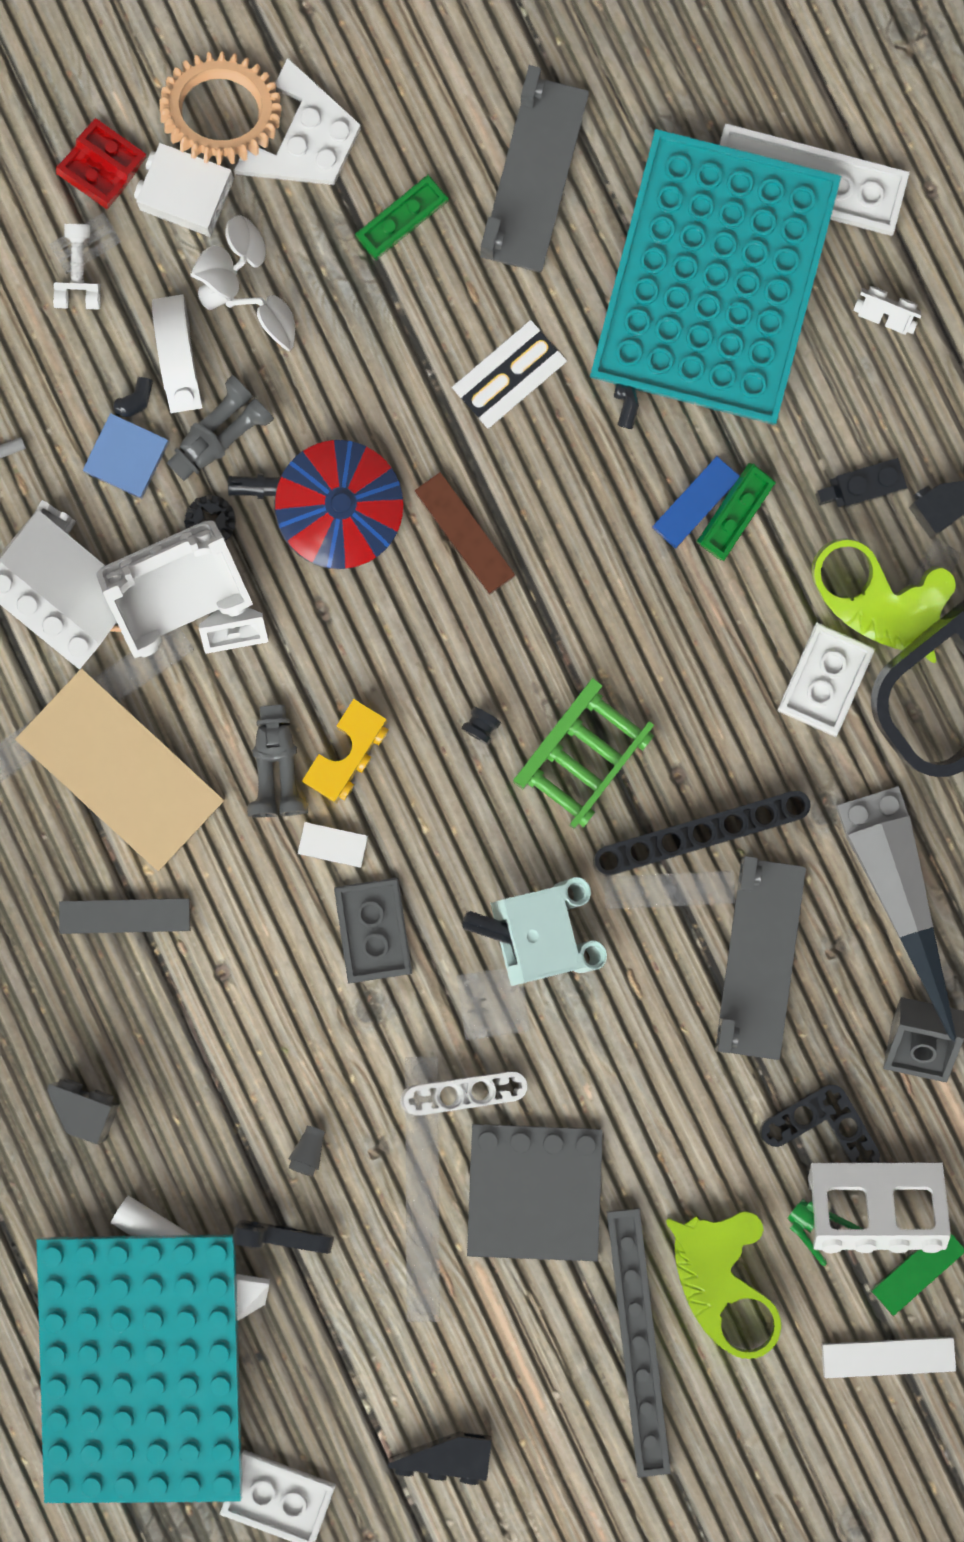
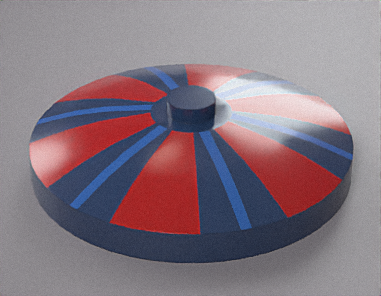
[274,440,403,569]

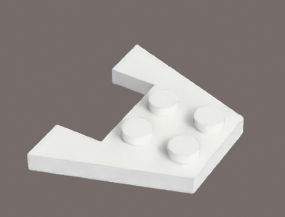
[234,58,361,185]

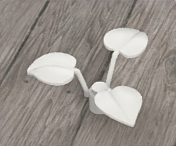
[191,215,295,352]

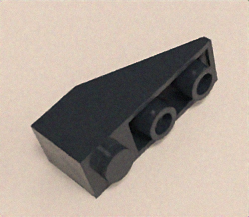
[388,1431,492,1485]

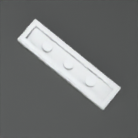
[822,1337,956,1378]

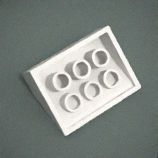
[0,509,117,670]

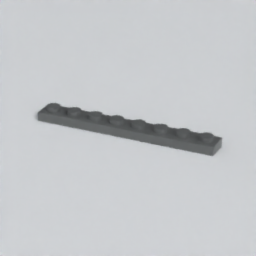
[606,1208,671,1478]

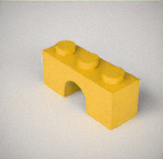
[302,699,389,804]

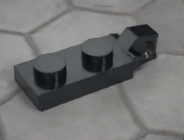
[815,458,907,508]

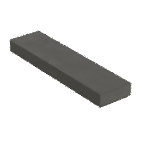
[59,898,191,934]

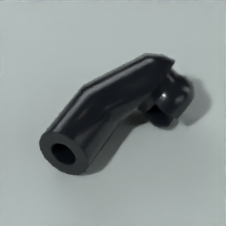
[113,377,153,417]
[614,384,639,429]

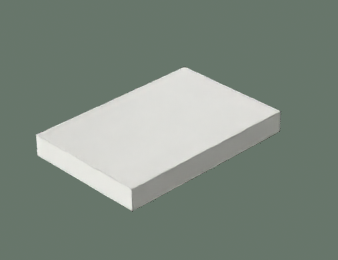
[777,623,876,737]
[220,1450,336,1542]

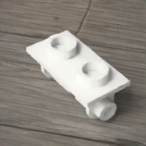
[853,286,921,335]

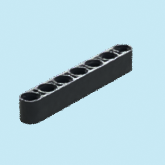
[593,791,811,876]

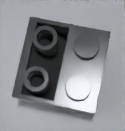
[47,1078,120,1145]

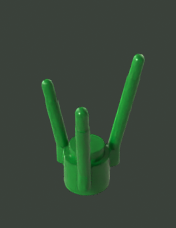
[787,1199,864,1266]

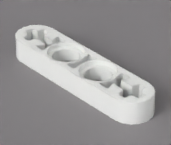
[400,1071,527,1115]

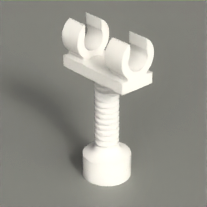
[54,224,100,309]

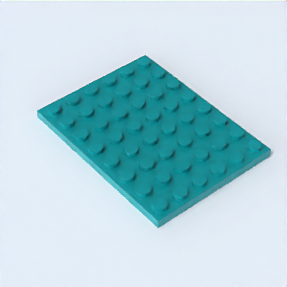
[590,129,842,425]
[36,1234,243,1503]

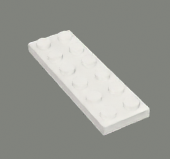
[719,123,910,236]

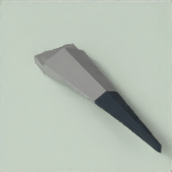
[836,786,956,1042]

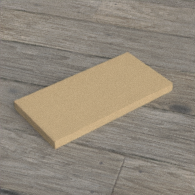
[15,668,225,872]

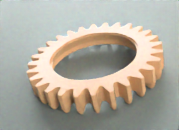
[160,51,281,165]

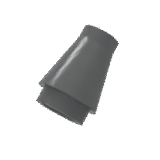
[288,1125,325,1177]

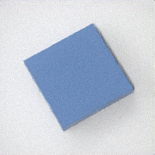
[83,413,169,499]

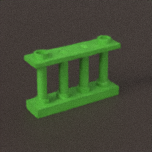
[513,678,654,829]

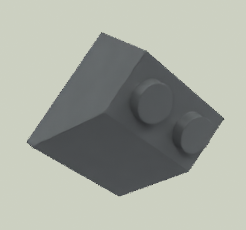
[883,997,964,1083]

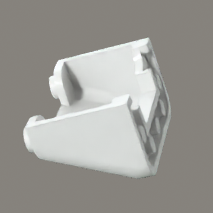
[96,521,253,658]

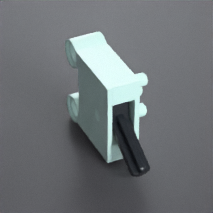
[462,877,607,986]

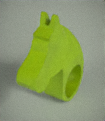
[812,538,956,663]
[666,1211,781,1359]

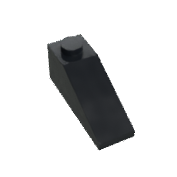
[909,481,964,539]

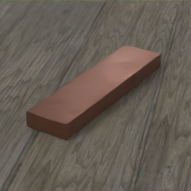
[414,472,515,595]

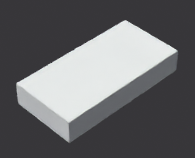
[298,822,368,868]

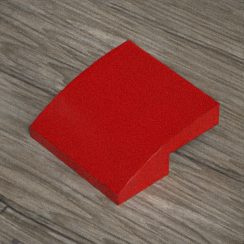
[56,118,147,209]

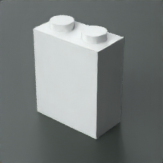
[134,143,234,237]

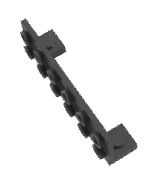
[480,65,589,273]
[715,856,806,1060]

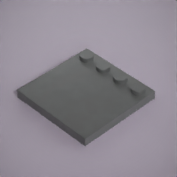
[467,1124,603,1262]

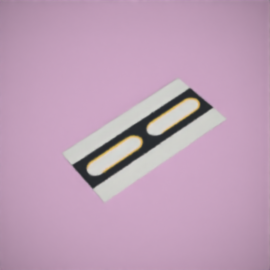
[452,320,567,429]

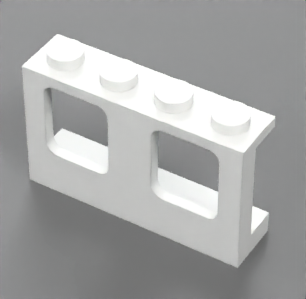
[808,1163,951,1253]

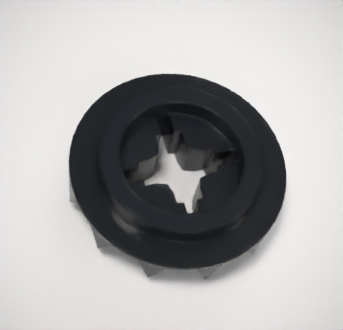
[184,494,236,541]

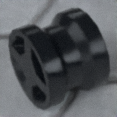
[461,706,501,745]

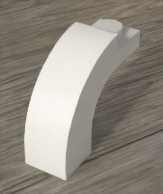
[152,294,202,413]

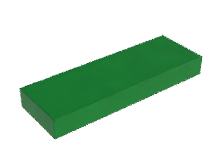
[355,174,449,261]
[696,463,776,561]
[870,1233,964,1316]

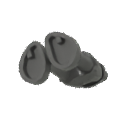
[167,375,274,481]
[247,705,308,818]

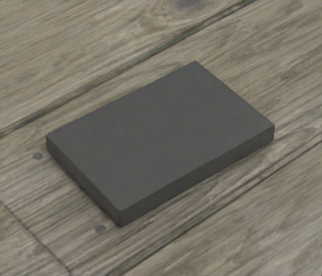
[334,878,412,984]

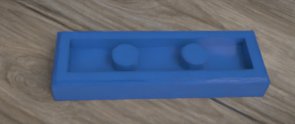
[652,456,740,549]

